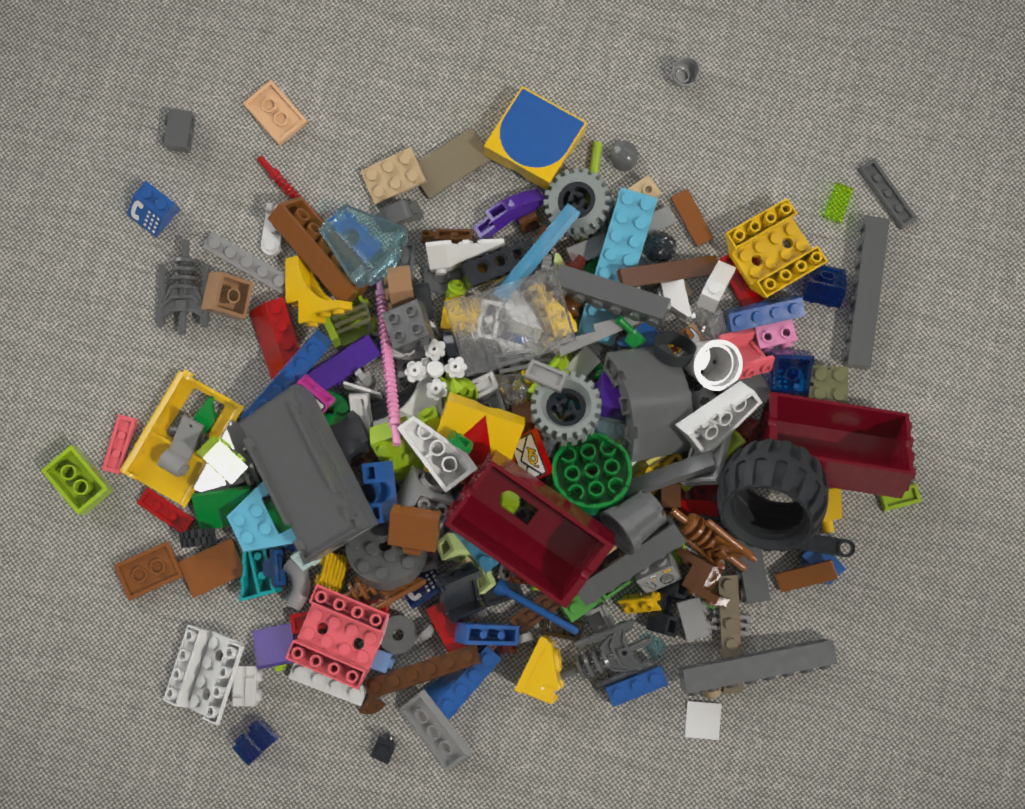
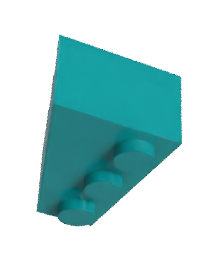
[239,547,283,602]

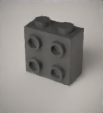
[382,299,435,354]

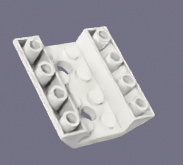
[163,624,244,725]

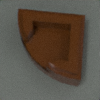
[359,696,386,714]

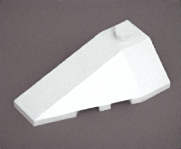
[426,239,505,275]
[397,416,478,493]

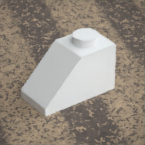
[657,279,692,320]

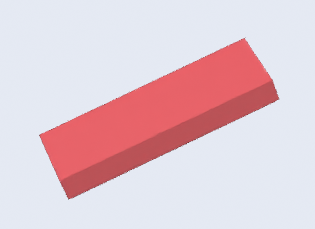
[102,414,138,475]

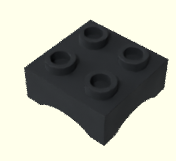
[330,410,372,463]

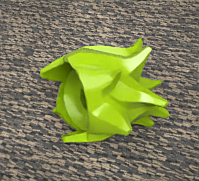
[439,373,479,403]

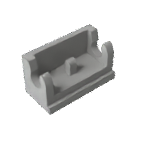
[585,603,615,644]

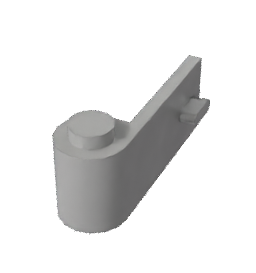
[158,415,204,478]

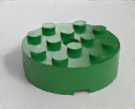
[551,432,632,515]

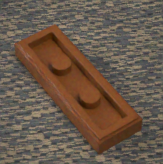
[670,189,714,248]
[775,559,838,593]

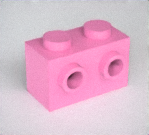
[753,319,797,353]

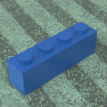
[723,294,805,332]

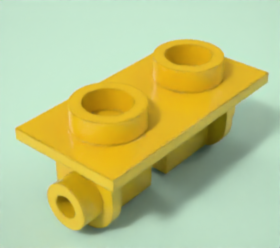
[618,591,661,614]

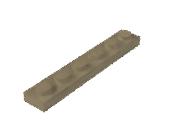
[717,575,744,694]

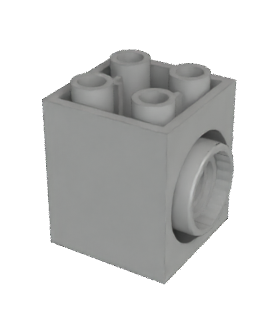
[396,466,454,528]

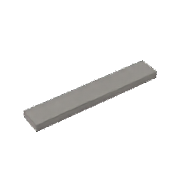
[566,205,676,267]

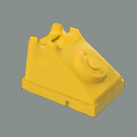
[514,635,564,704]

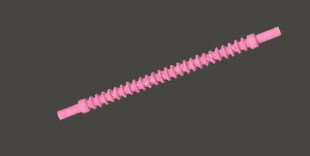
[375,273,401,446]

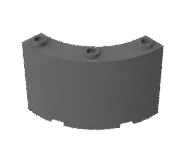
[603,344,693,462]

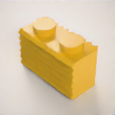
[314,552,349,594]

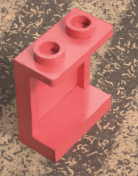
[718,328,775,380]

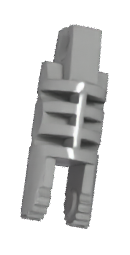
[354,368,380,390]

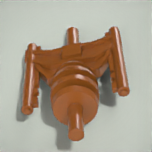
[670,507,757,572]
[343,547,427,610]

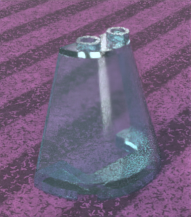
[319,204,408,288]

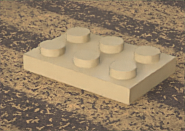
[361,147,427,206]

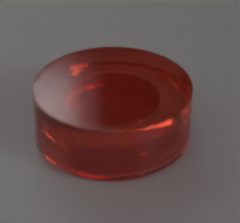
[497,645,517,654]

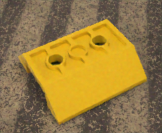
[725,198,828,299]

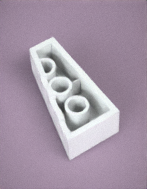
[675,381,763,453]

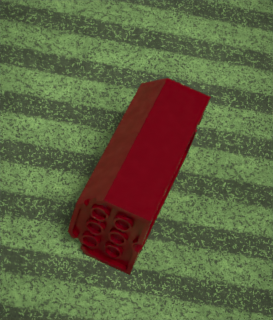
[756,392,916,499]
[445,450,615,608]

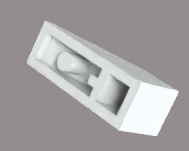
[697,260,736,313]

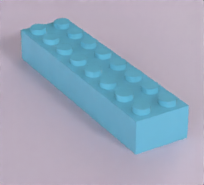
[575,187,658,347]

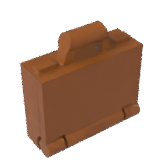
[388,504,442,556]

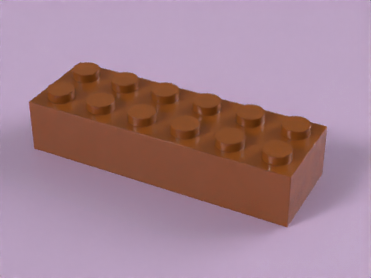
[267,196,375,302]

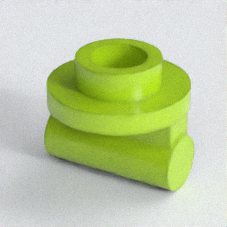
[445,279,467,299]

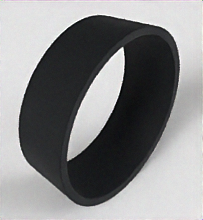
[653,331,697,368]

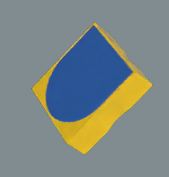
[483,86,587,190]

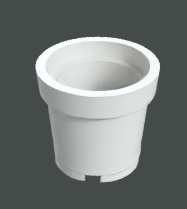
[684,340,743,391]

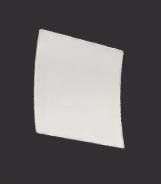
[685,701,722,740]

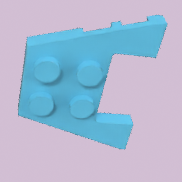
[227,481,297,552]

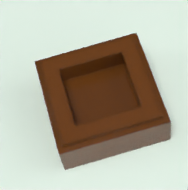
[518,211,540,234]

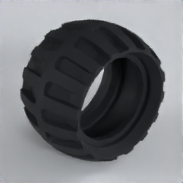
[717,439,829,552]

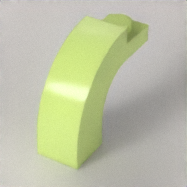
[437,533,496,594]

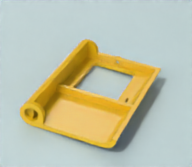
[119,369,244,508]

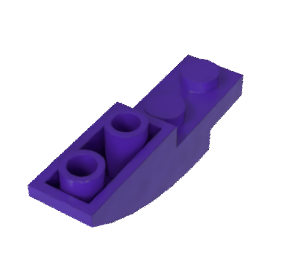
[473,189,546,239]

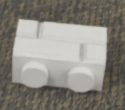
[232,665,263,706]

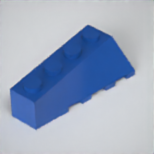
[424,645,502,720]

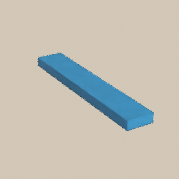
[494,204,581,302]

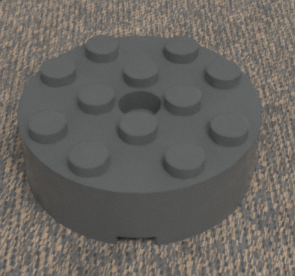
[346,522,427,591]

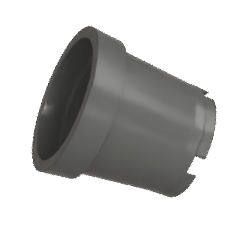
[600,490,667,555]

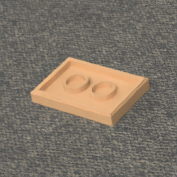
[243,80,308,146]

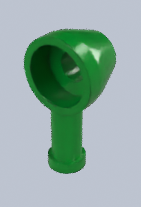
[615,315,646,349]

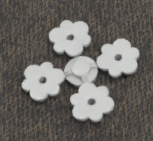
[404,339,467,401]

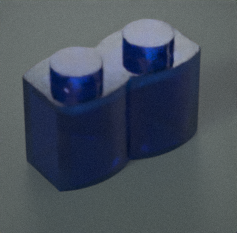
[233,719,280,766]

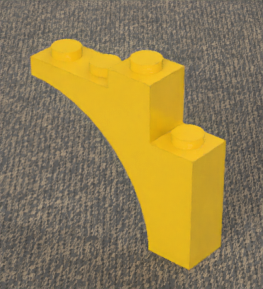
[285,255,353,328]

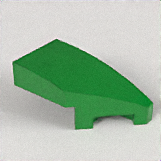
[193,396,218,433]

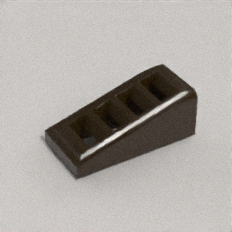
[541,617,585,641]

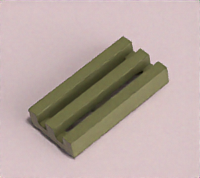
[332,303,373,335]

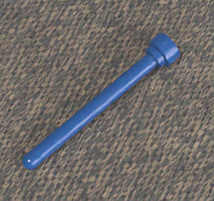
[493,579,579,634]

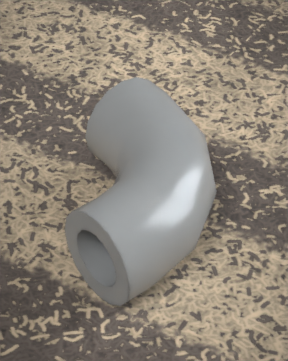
[283,558,311,611]

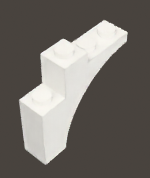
[373,357,445,426]

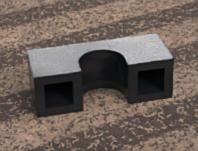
[646,578,688,638]

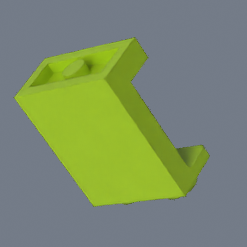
[324,294,379,351]

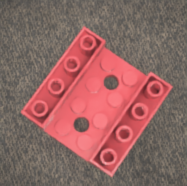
[285,584,390,690]

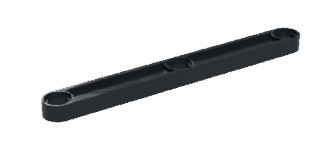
[681,513,855,557]

